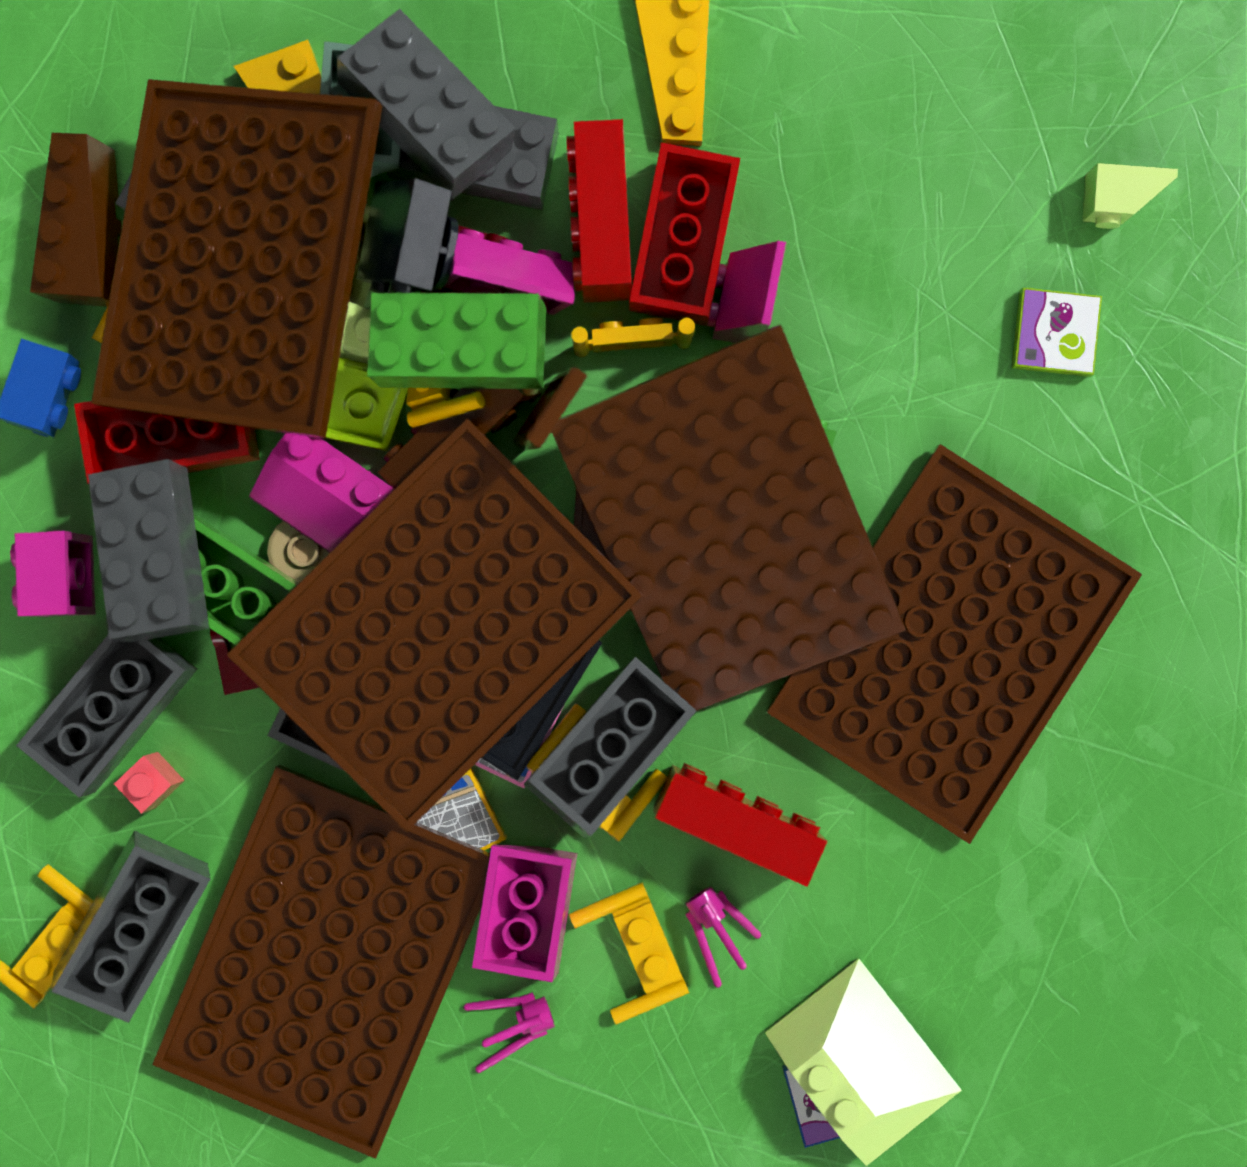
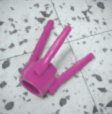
[685,886,761,988]
[463,992,555,1073]

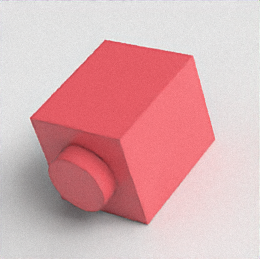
[114,752,185,814]

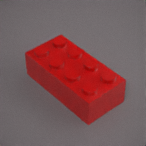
[566,119,632,303]
[629,142,741,326]
[74,401,260,484]
[653,763,828,887]

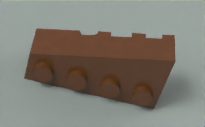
[30,132,122,307]
[378,388,542,489]

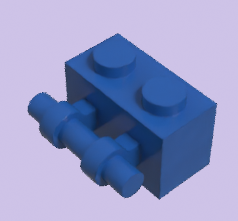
[0,338,81,438]

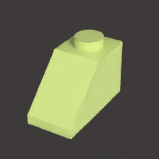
[1083,163,1178,229]

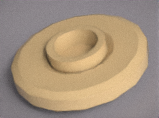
[267,521,330,583]

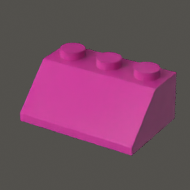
[443,229,575,315]
[249,433,395,553]
[472,845,578,982]

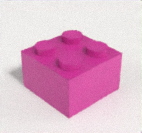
[10,531,96,617]

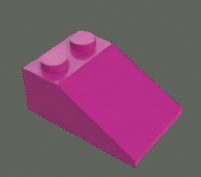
[707,241,786,343]

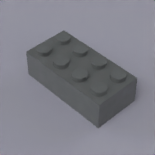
[337,9,516,200]
[386,106,559,210]
[88,459,209,643]
[16,634,197,798]
[523,657,696,838]
[51,830,210,1023]

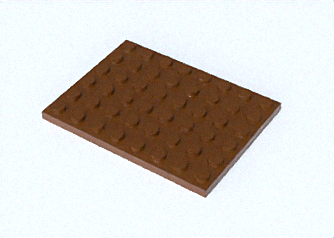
[91,79,383,439]
[551,324,906,711]
[227,419,643,832]
[766,444,1142,844]
[152,765,490,1159]

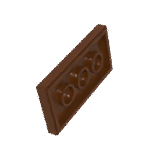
[513,367,588,451]

